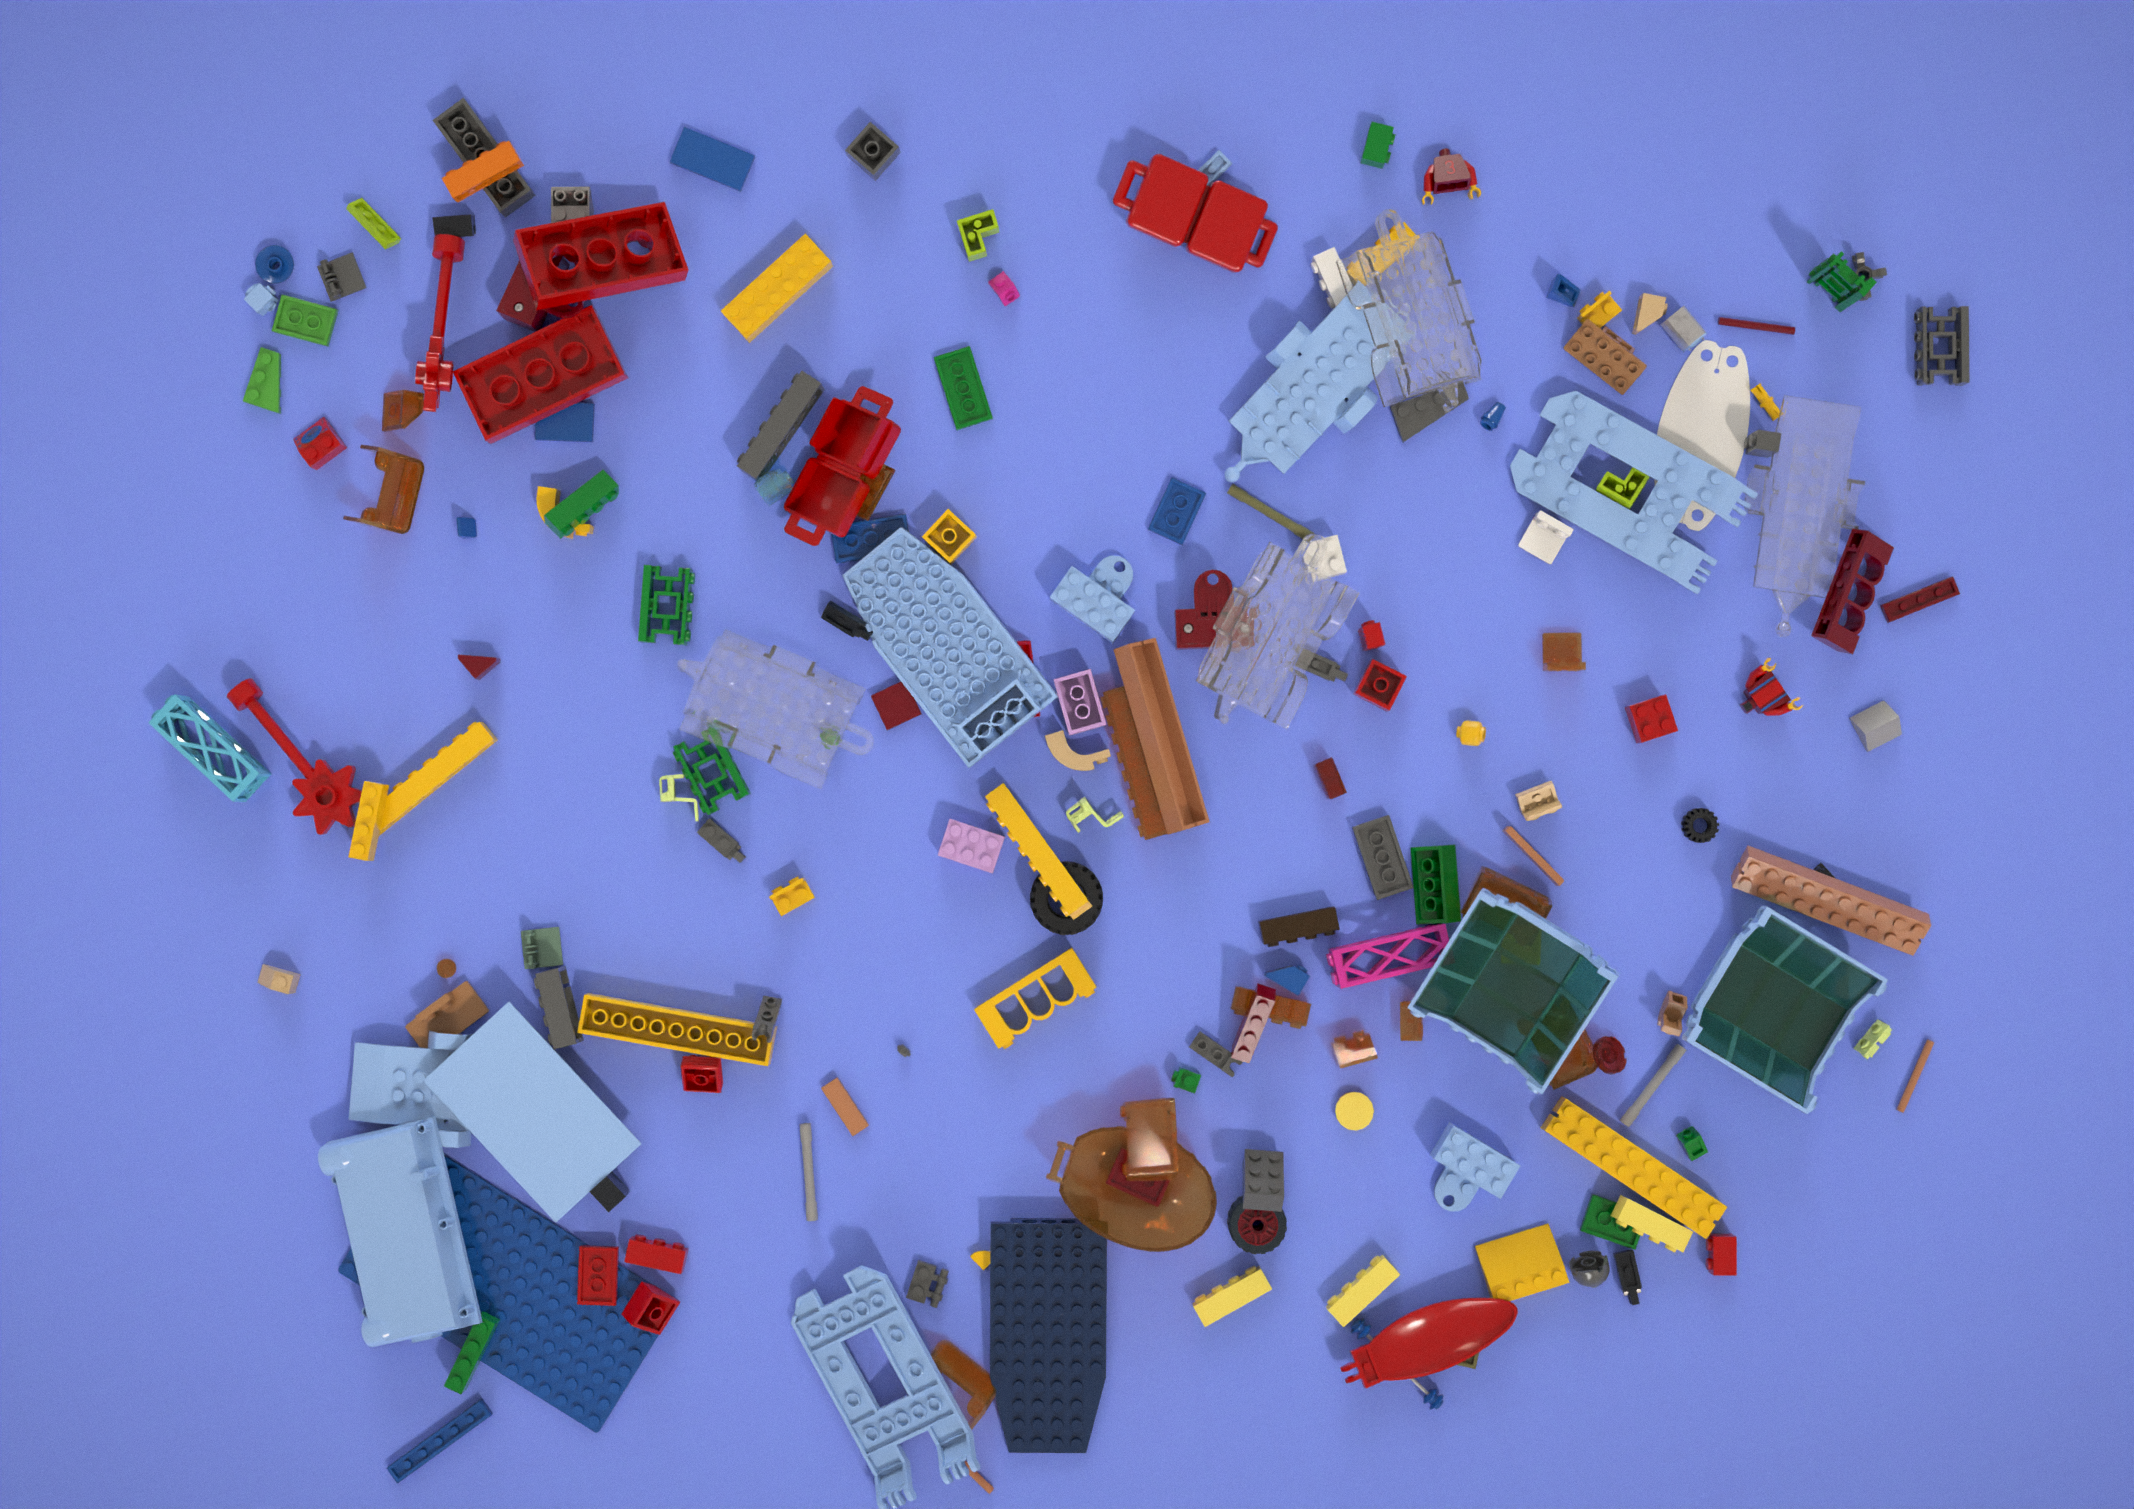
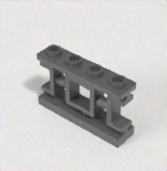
[1914,306,1970,386]

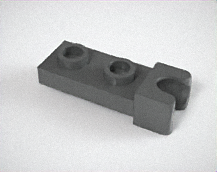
[752,996,782,1043]
[1189,1031,1243,1077]

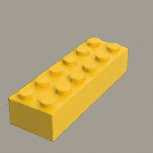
[721,233,833,343]

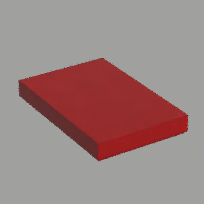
[577,1245,619,1306]

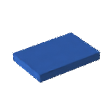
[535,403,595,442]
[1148,477,1206,545]

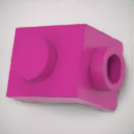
[988,271,1020,306]

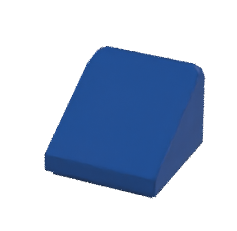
[456,517,477,539]

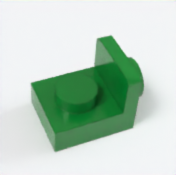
[1171,1067,1201,1094]
[1676,1126,1708,1161]

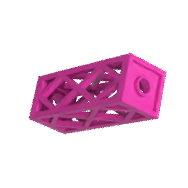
[1326,923,1454,989]

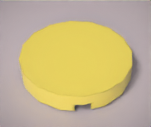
[1335,1092,1374,1131]

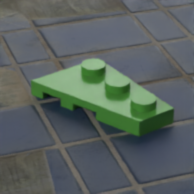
[243,347,281,414]

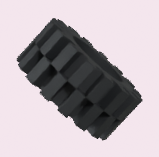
[1681,808,1719,843]

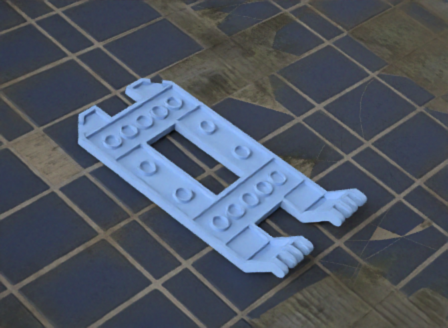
[1510,391,1758,594]
[791,1265,980,1509]

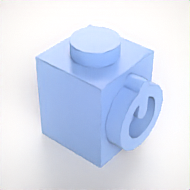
[244,283,279,316]

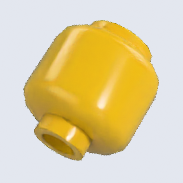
[1456,720,1486,746]

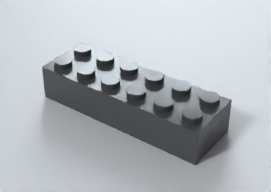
[432,98,536,218]
[737,371,825,484]

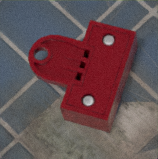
[496,256,585,332]
[1174,569,1254,650]

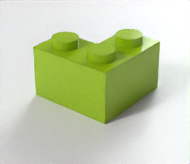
[957,209,1000,262]
[1596,467,1649,510]

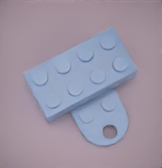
[1050,556,1135,644]
[1430,1122,1520,1212]

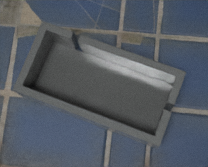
[534,966,584,1049]

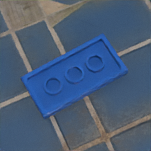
[670,127,755,192]
[832,514,909,564]

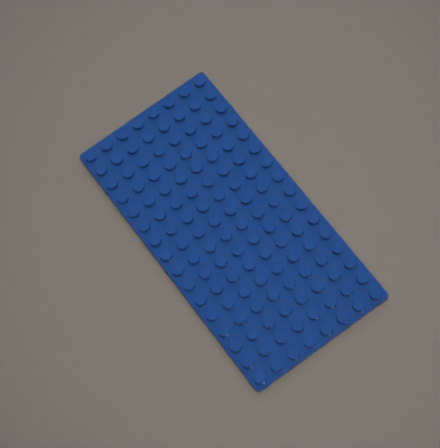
[338,1155,659,1433]

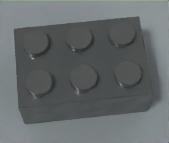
[1243,1149,1284,1212]

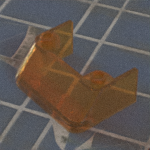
[343,445,424,534]
[930,1340,996,1430]

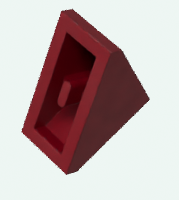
[458,655,501,680]

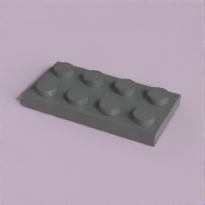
[1352,815,1414,900]

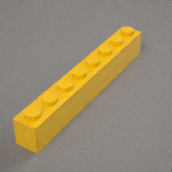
[379,721,498,836]
[985,783,1092,920]

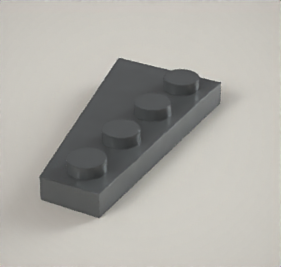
[1390,381,1469,443]

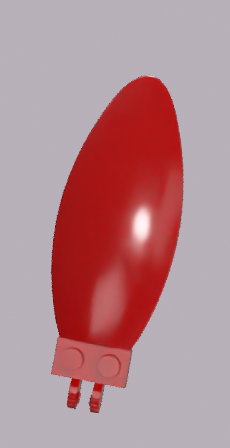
[1340,1298,1518,1389]

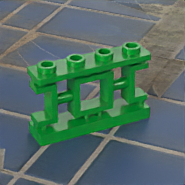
[1807,251,1877,312]
[638,565,695,646]
[673,725,751,815]

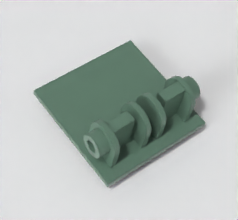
[521,927,563,969]

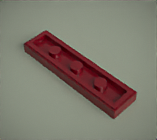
[1880,576,1960,623]

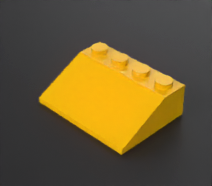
[1475,1223,1570,1301]

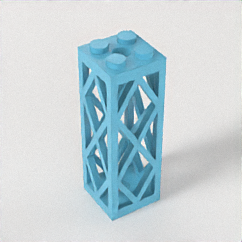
[149,694,271,802]

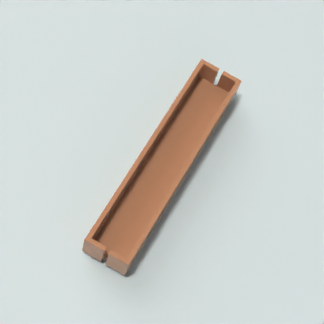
[1113,638,1210,834]
[1731,845,1931,956]

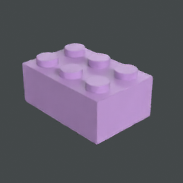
[1053,669,1106,736]
[938,819,1005,874]

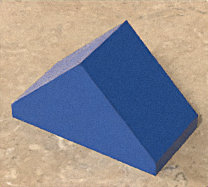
[1546,274,1581,307]

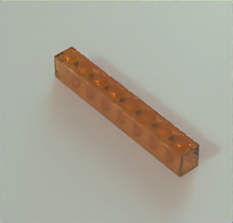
[1100,686,1167,840]

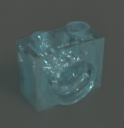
[754,468,794,506]

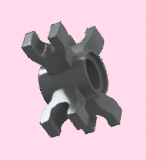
[1852,252,1887,301]

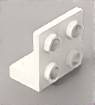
[1518,510,1574,564]

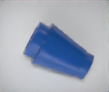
[1480,402,1506,431]

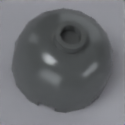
[1569,1251,1610,1288]

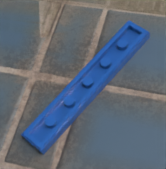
[386,1398,493,1484]

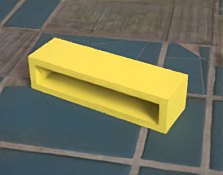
[1611,1195,1693,1253]
[1326,1255,1400,1327]
[1192,1266,1272,1327]

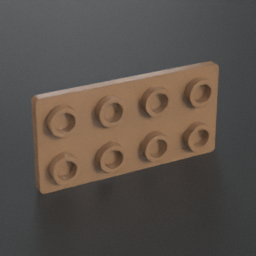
[1563,319,1647,395]
[405,981,489,1048]

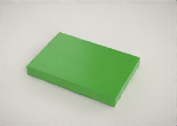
[272,295,339,347]

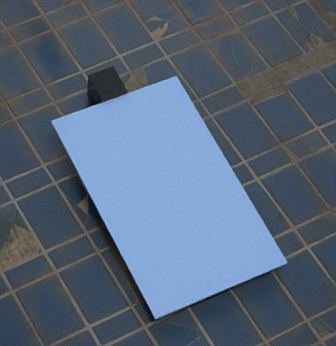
[423,1002,641,1223]

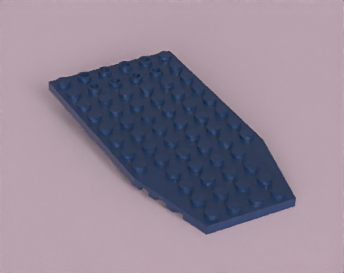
[990,1218,1107,1453]

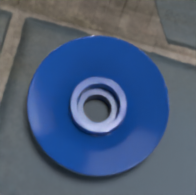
[255,245,294,284]

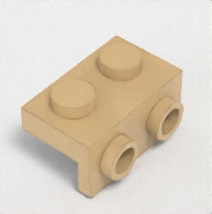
[1515,781,1562,821]

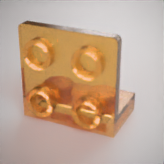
[1542,633,1586,671]

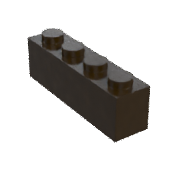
[1258,906,1340,947]

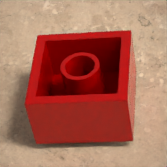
[1353,659,1407,712]
[1625,694,1678,744]

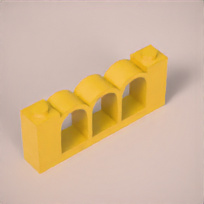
[974,947,1097,1049]

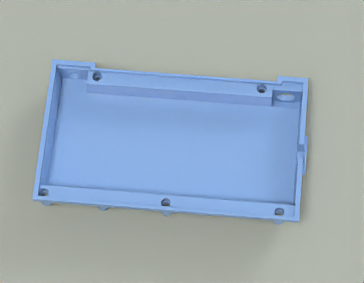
[318,1117,482,1347]

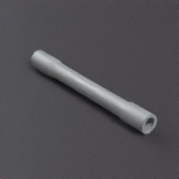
[1620,1044,1687,1127]
[799,1123,818,1221]

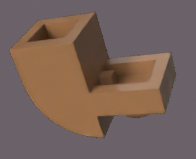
[1657,991,1688,1037]

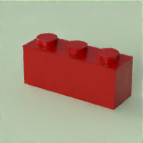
[624,1234,689,1274]

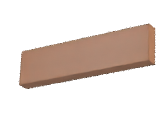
[1502,826,1564,886]

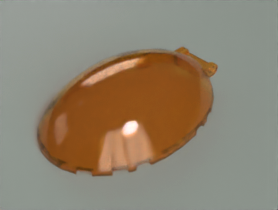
[1046,1126,1217,1252]

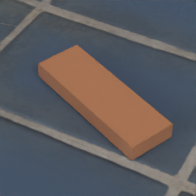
[821,1077,869,1136]

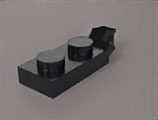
[821,600,873,641]
[1613,1249,1642,1305]

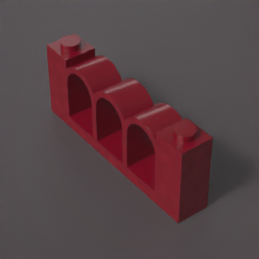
[1811,528,1894,654]

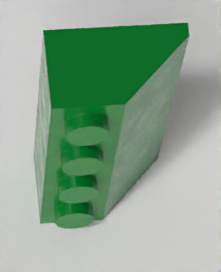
[1410,844,1461,924]

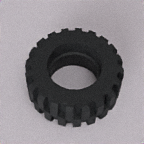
[1030,861,1103,935]

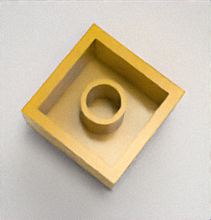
[922,509,977,565]

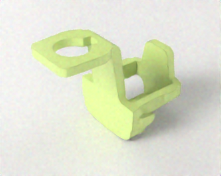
[659,774,699,822]
[1066,797,1124,833]

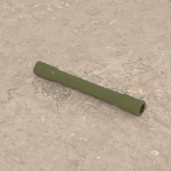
[1227,484,1314,542]

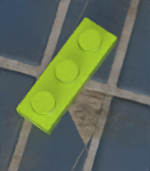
[346,198,401,250]

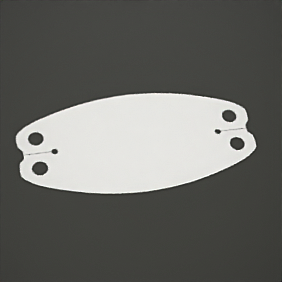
[1654,340,1750,531]

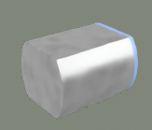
[1661,306,1707,353]

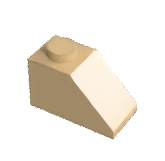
[1632,293,1668,335]
[257,964,301,994]

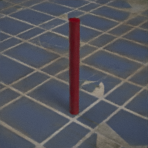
[1718,317,1795,335]

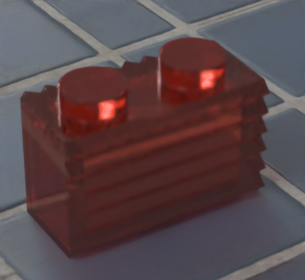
[1313,757,1347,799]

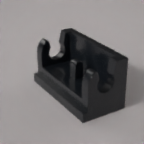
[432,214,476,237]

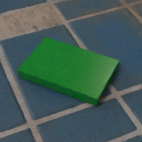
[1580,1194,1640,1250]

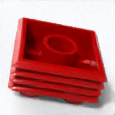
[680,1055,723,1093]

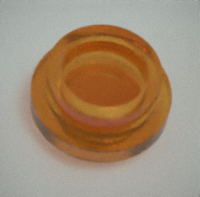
[437,959,457,978]

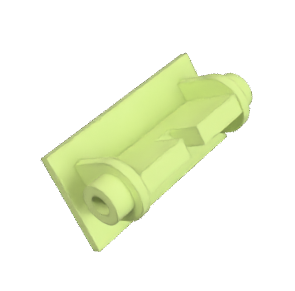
[1853,1019,1892,1060]

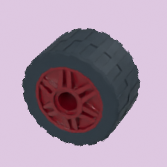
[1227,1196,1287,1254]

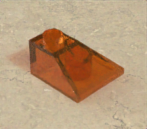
[382,390,424,432]

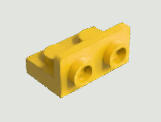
[1577,291,1622,328]
[769,876,815,916]

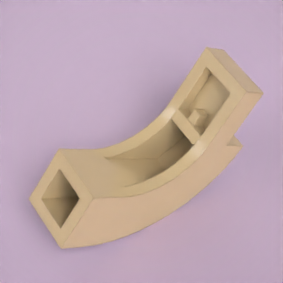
[1045,730,1111,771]

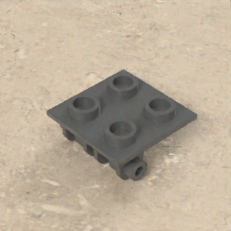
[317,252,367,302]

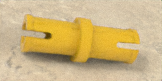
[1750,383,1783,421]

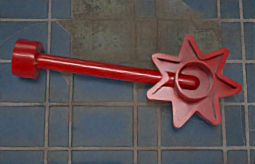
[415,234,465,412]
[227,678,362,835]

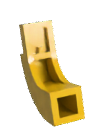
[536,486,594,539]

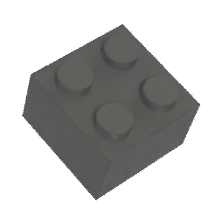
[845,122,901,181]

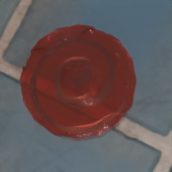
[1593,1036,1627,1075]

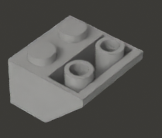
[551,187,594,223]

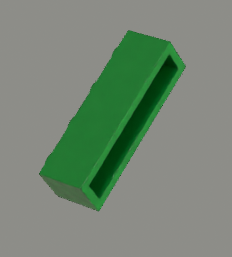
[544,470,619,539]
[444,1311,500,1394]

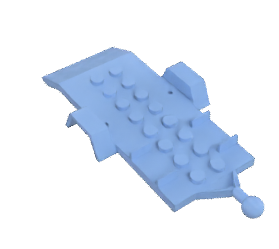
[1225,279,1415,482]
[349,1031,473,1148]

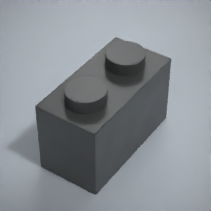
[1744,430,1781,458]

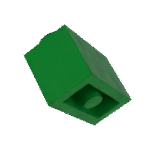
[1360,122,1396,169]

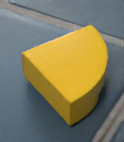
[970,1251,991,1270]

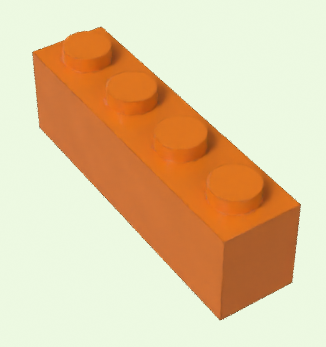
[442,141,524,203]

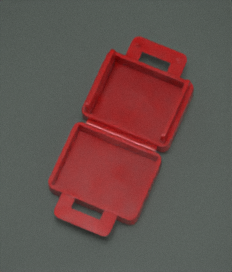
[1113,154,1278,273]
[784,386,901,546]

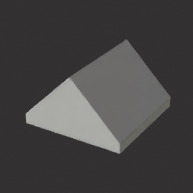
[1849,701,1902,752]

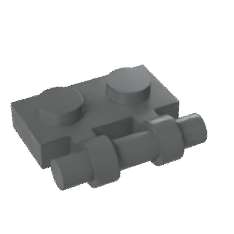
[906,1260,949,1308]

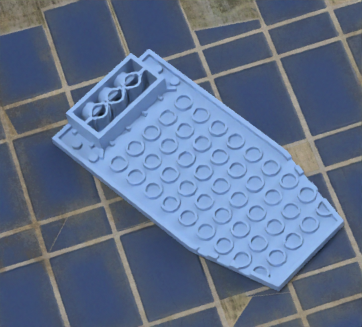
[842,527,1059,768]

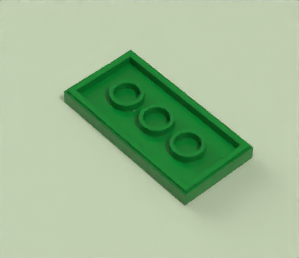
[934,346,993,430]

